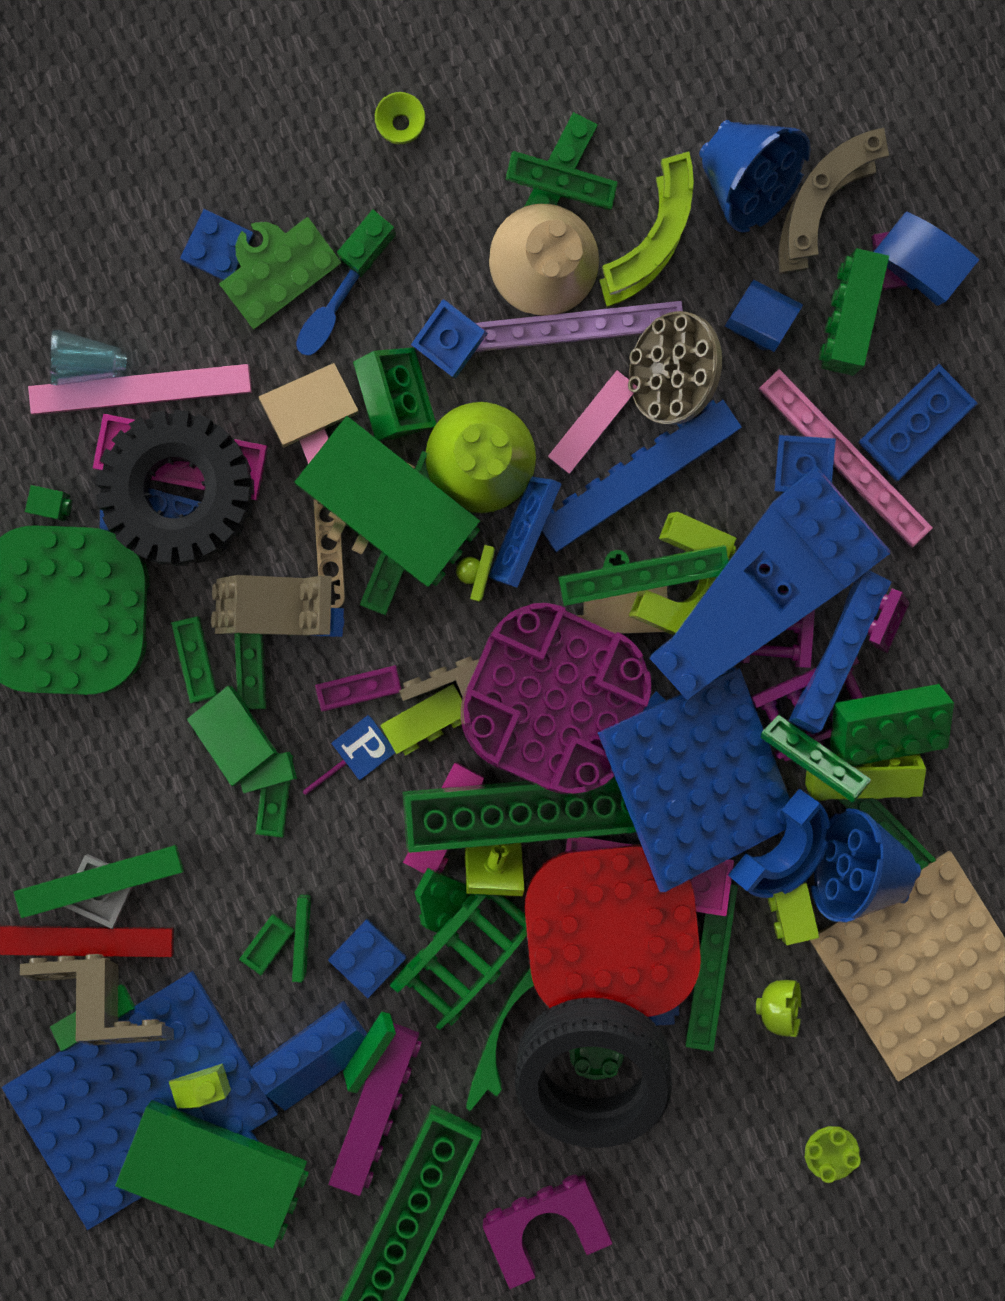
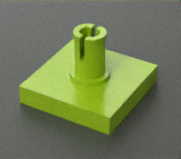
[465,843,524,896]

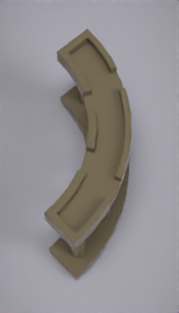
[778,128,889,274]

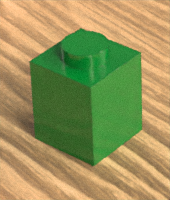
[25,485,72,521]

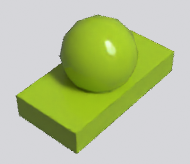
[456,545,495,602]

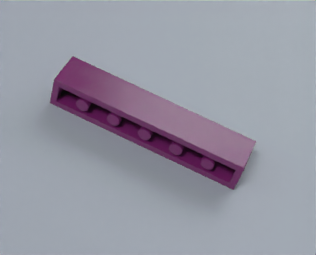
[328,1023,422,1196]

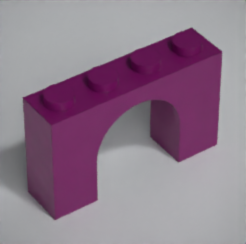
[483,1174,612,1289]

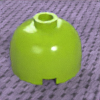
[756,980,801,1037]

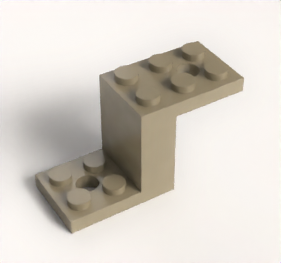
[211,575,332,636]
[399,656,479,701]
[20,954,174,1046]

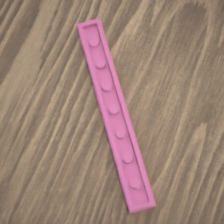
[28,364,252,415]
[758,369,933,548]

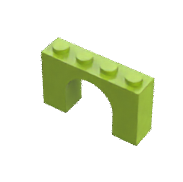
[629,512,736,635]

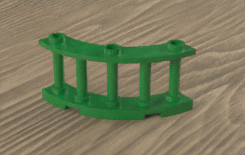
[390,894,527,1030]

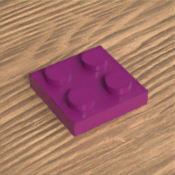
[868,588,910,654]

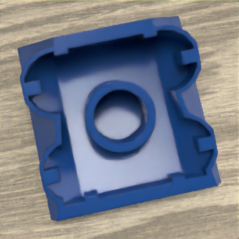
[725,279,803,352]

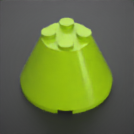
[426,402,536,513]

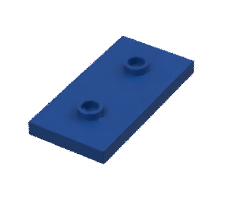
[858,364,978,482]
[488,477,561,588]

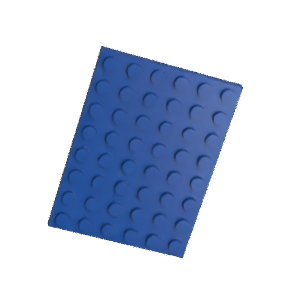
[1,971,278,1230]

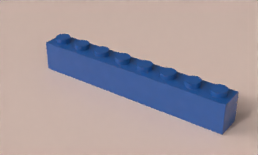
[541,400,742,554]

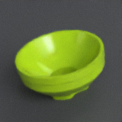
[375,92,425,145]

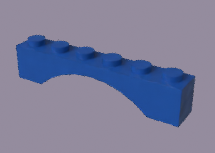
[788,570,891,734]

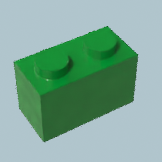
[337,209,396,277]

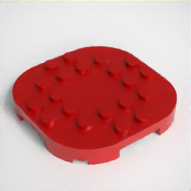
[525,844,701,1017]

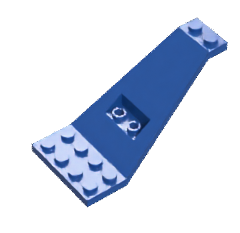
[650,466,890,700]

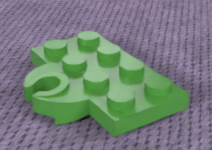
[219,217,341,329]

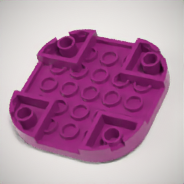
[461,603,651,794]

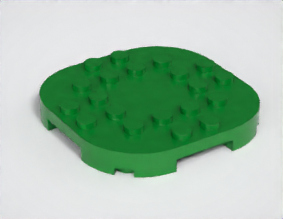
[0,526,149,695]

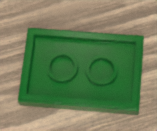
[187,686,277,786]

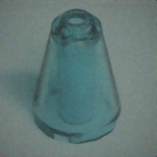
[50,329,126,386]

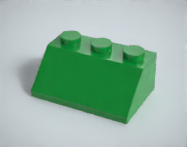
[353,347,436,441]

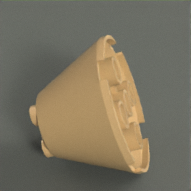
[489,204,599,316]

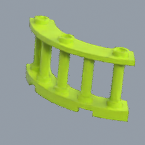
[599,152,694,307]

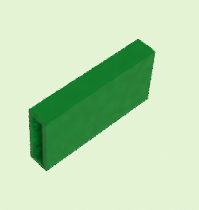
[294,416,480,588]
[115,1100,309,1248]

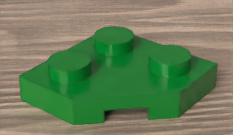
[415,868,469,933]

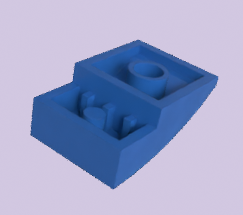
[873,212,980,306]

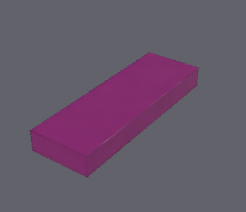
[315,665,402,712]

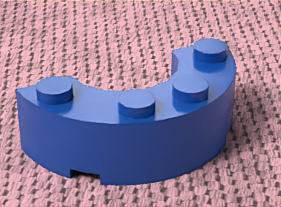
[728,789,830,898]

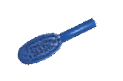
[296,270,359,355]

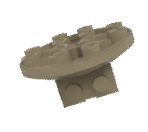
[628,311,722,425]

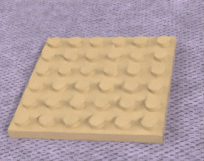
[810,851,1005,1082]

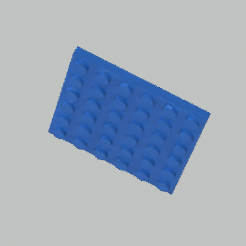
[598,668,790,892]

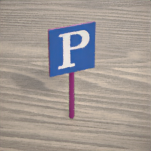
[303,714,395,795]

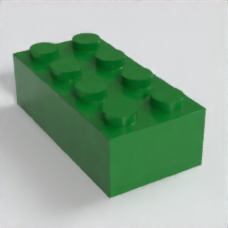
[818,248,889,376]
[830,684,954,766]

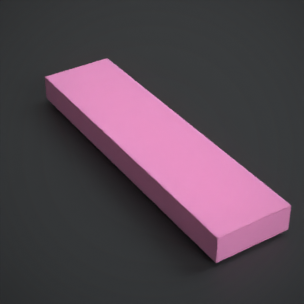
[548,370,638,474]

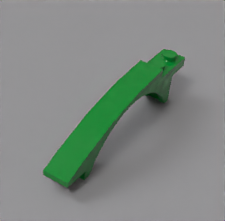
[466,964,534,1111]

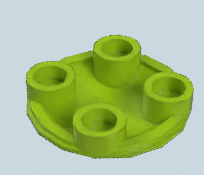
[804,1126,861,1183]

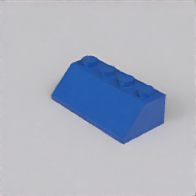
[249,1001,367,1110]

